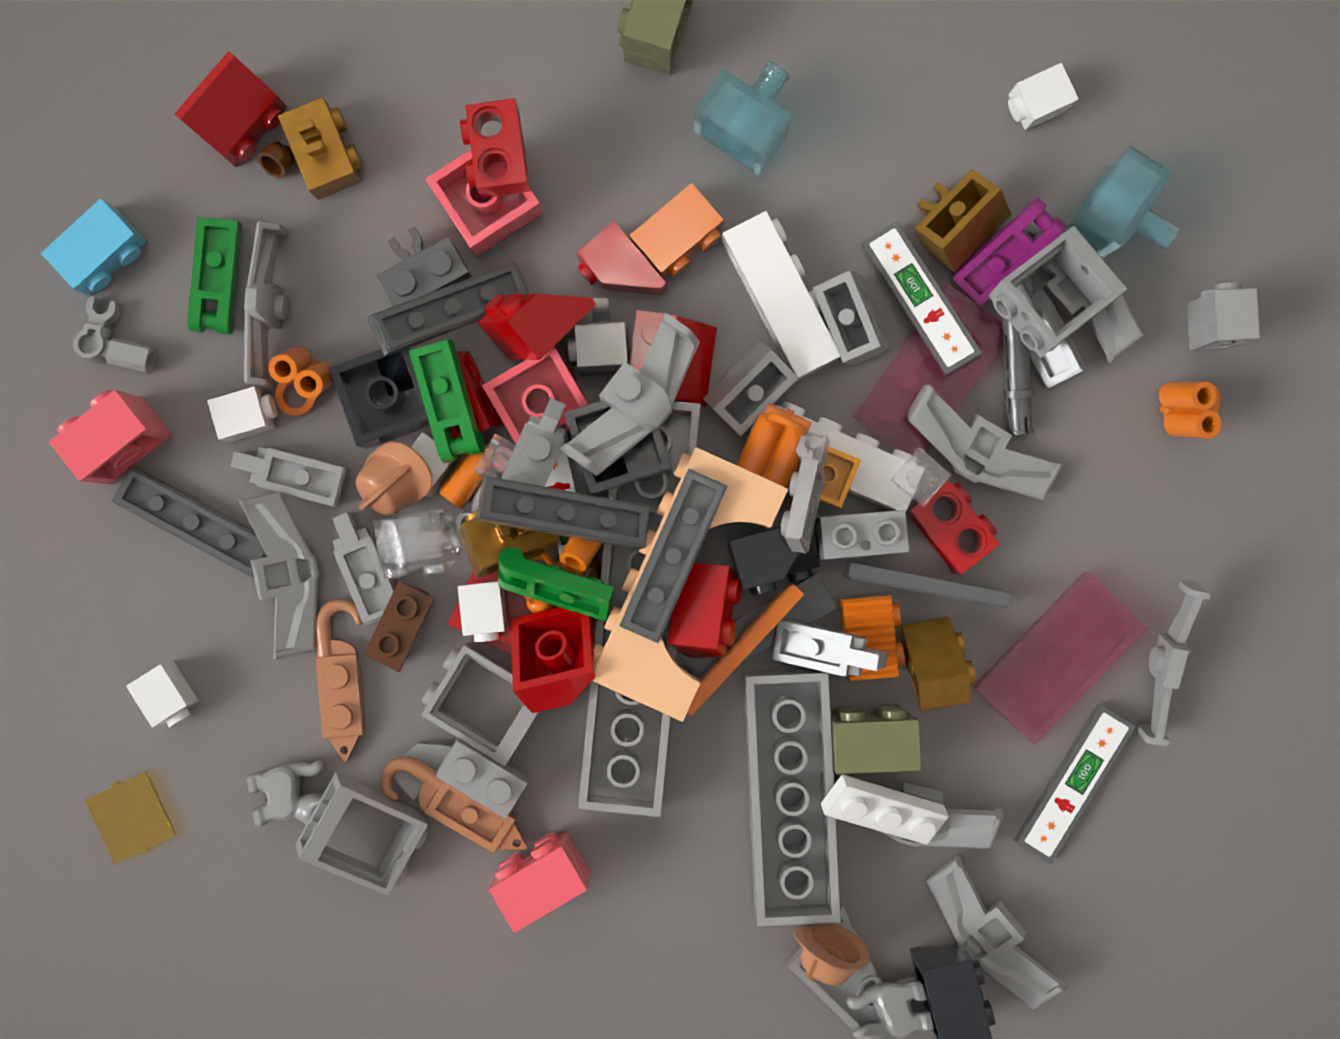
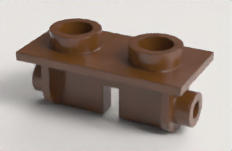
[363,581,435,672]

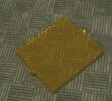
[85,771,177,864]

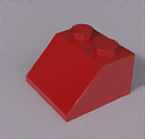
[174,51,287,167]
[478,293,596,360]
[629,310,717,407]
[667,563,742,658]
[511,607,596,714]

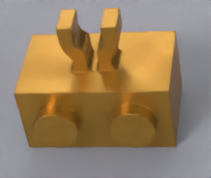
[278,97,363,200]
[915,169,1012,273]
[458,510,558,578]
[901,616,976,711]

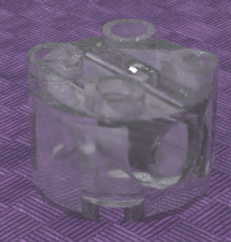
[373,509,461,578]

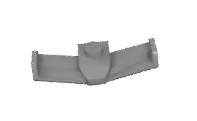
[244,221,288,389]
[1024,222,1144,364]
[560,313,700,476]
[908,385,1063,501]
[238,492,320,659]
[1138,580,1211,747]
[843,774,1003,849]
[926,854,1067,1010]

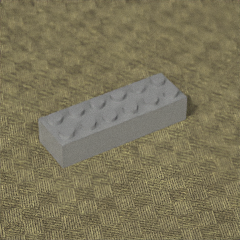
[743,669,841,927]

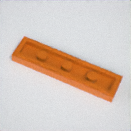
[688,584,805,716]

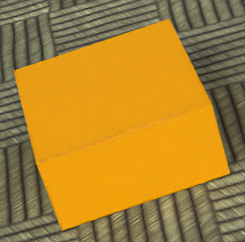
[820,447,861,508]

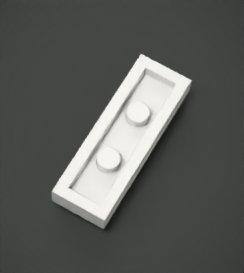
[821,774,949,845]

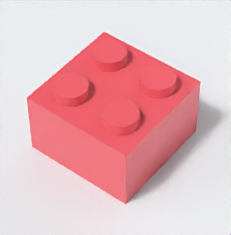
[425,134,543,257]
[482,345,591,444]
[49,390,173,485]
[488,831,591,933]

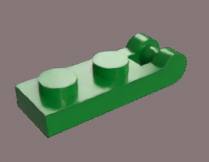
[187,217,242,335]
[409,339,485,463]
[498,547,614,622]

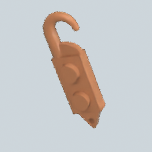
[316,599,366,762]
[380,756,527,854]

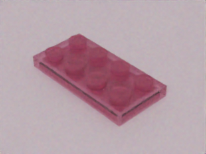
[853,284,1003,462]
[973,571,1147,745]

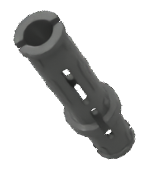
[1001,316,1035,435]

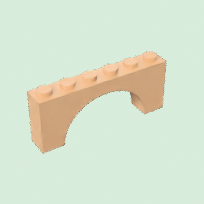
[592,447,788,722]

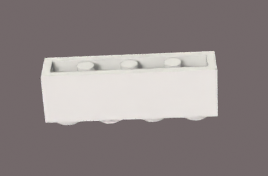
[721,211,840,382]
[774,401,924,512]

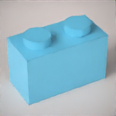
[40,198,147,296]

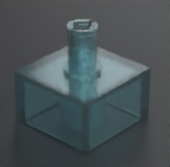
[694,61,792,176]
[1064,145,1180,258]

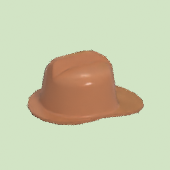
[355,441,432,516]
[793,923,870,986]

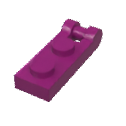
[952,196,1067,306]

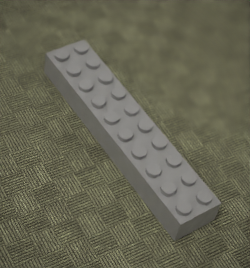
[578,401,701,817]

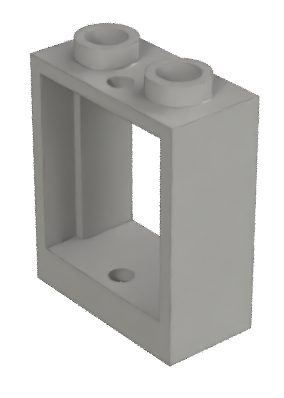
[988,226,1127,358]
[814,510,909,560]
[421,643,539,767]
[295,772,428,896]

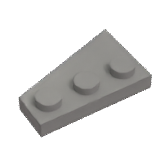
[785,905,882,1031]

